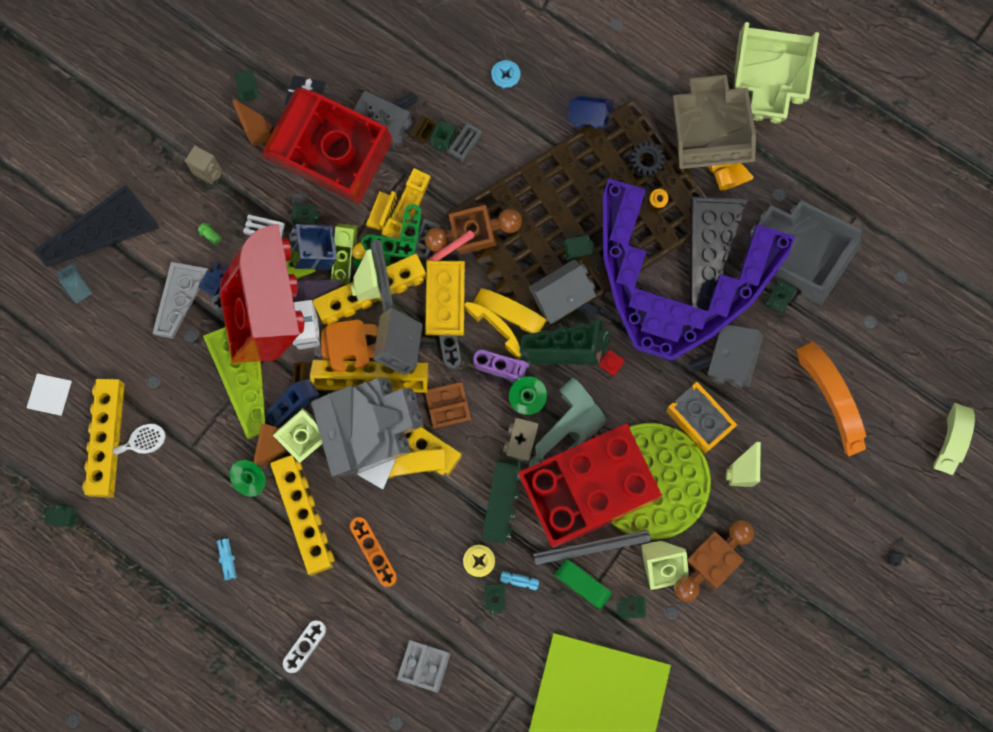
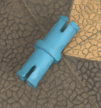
[216,539,237,580]

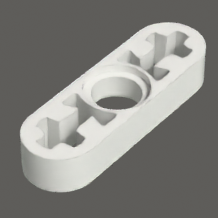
[283,621,326,673]

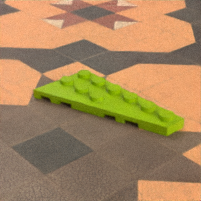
[203,327,265,440]

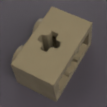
[185,146,222,185]
[503,418,538,464]

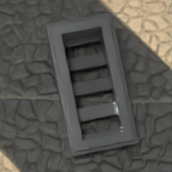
[410,219,442,260]

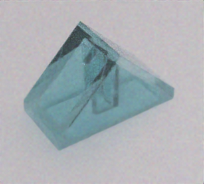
[57,263,92,303]

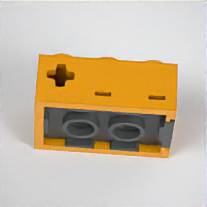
[666,382,737,454]

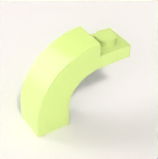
[933,403,975,475]

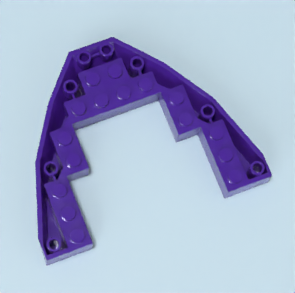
[603,179,795,361]

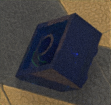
[568,96,614,129]

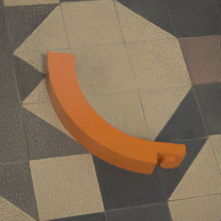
[796,342,866,457]

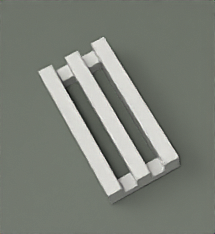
[243,215,285,238]

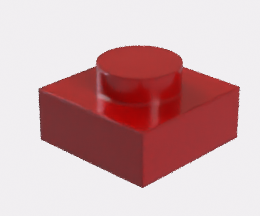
[598,350,625,377]

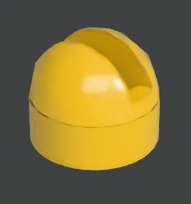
[352,242,366,259]

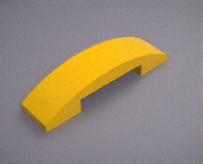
[381,168,431,239]
[473,288,547,336]
[464,302,521,360]
[388,449,447,479]

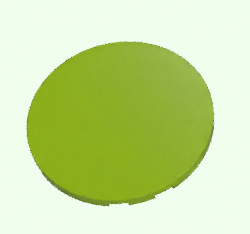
[612,423,711,540]

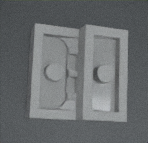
[397,640,451,693]

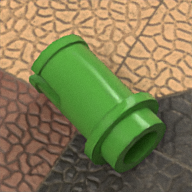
[198,222,222,246]

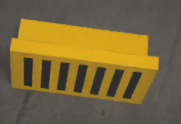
[366,191,397,232]

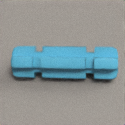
[500,571,539,590]

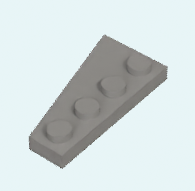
[153,262,209,339]

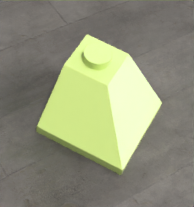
[351,250,381,301]
[273,409,322,463]
[726,442,761,487]
[641,541,689,590]

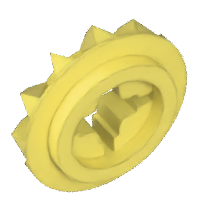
[463,545,495,577]

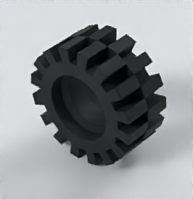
[629,142,665,178]

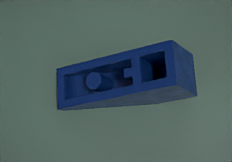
[265,379,320,428]

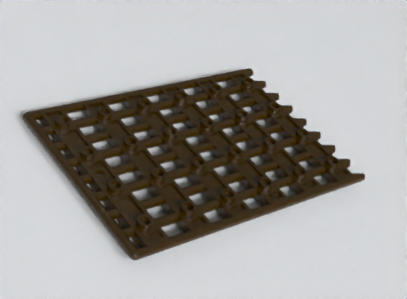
[446,98,708,339]

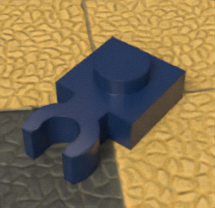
[198,261,228,296]

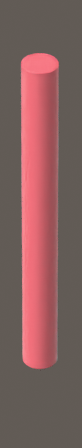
[426,231,474,264]

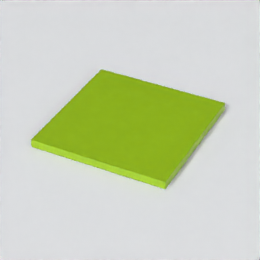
[529,633,671,732]

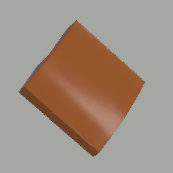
[425,382,471,429]

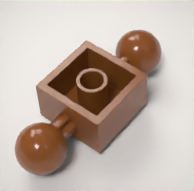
[425,205,522,255]
[674,520,754,602]

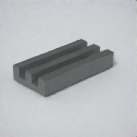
[447,122,483,163]

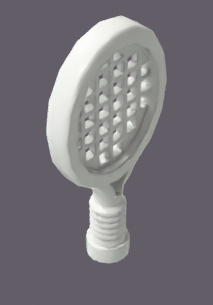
[113,424,166,454]

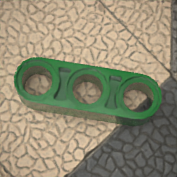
[554,559,612,610]

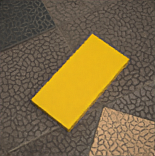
[426,261,465,336]

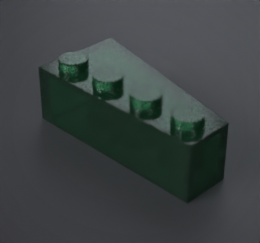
[519,319,605,365]
[481,458,523,544]

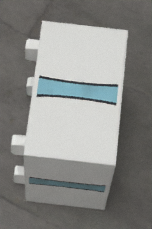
[293,300,321,349]

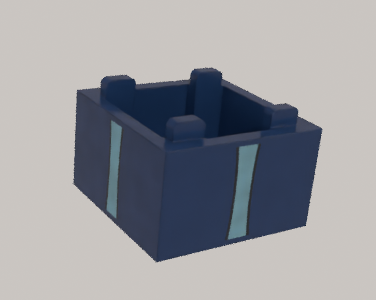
[290,224,337,270]

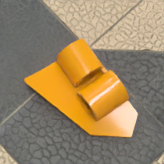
[708,163,753,191]

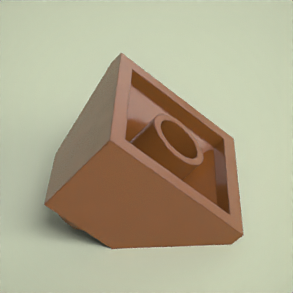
[232,100,273,147]
[254,424,288,469]

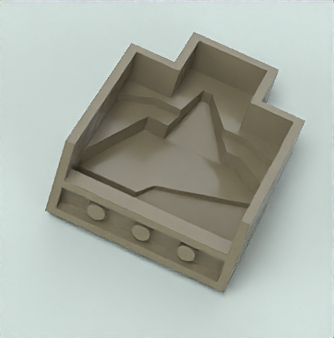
[673,75,756,169]

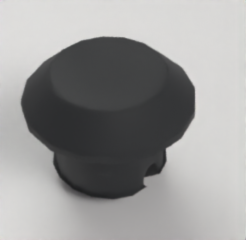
[887,551,905,567]

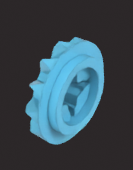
[491,60,520,89]

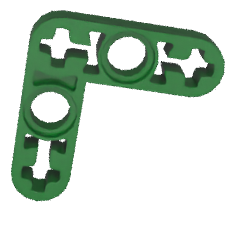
[361,204,421,259]

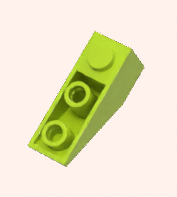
[331,223,358,284]

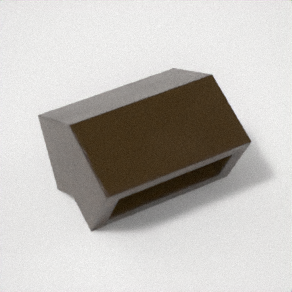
[410,116,437,144]
[293,362,312,384]

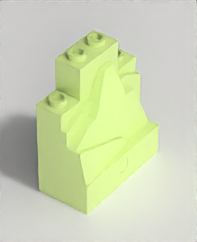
[733,22,819,123]

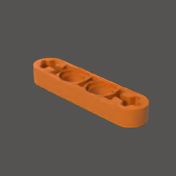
[350,517,397,587]

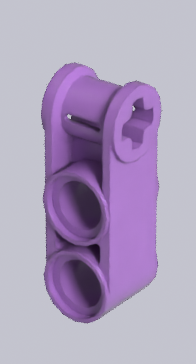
[473,350,529,382]

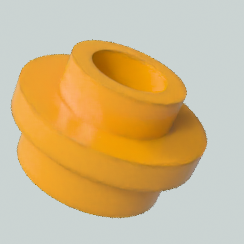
[649,189,668,208]

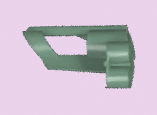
[529,377,606,467]

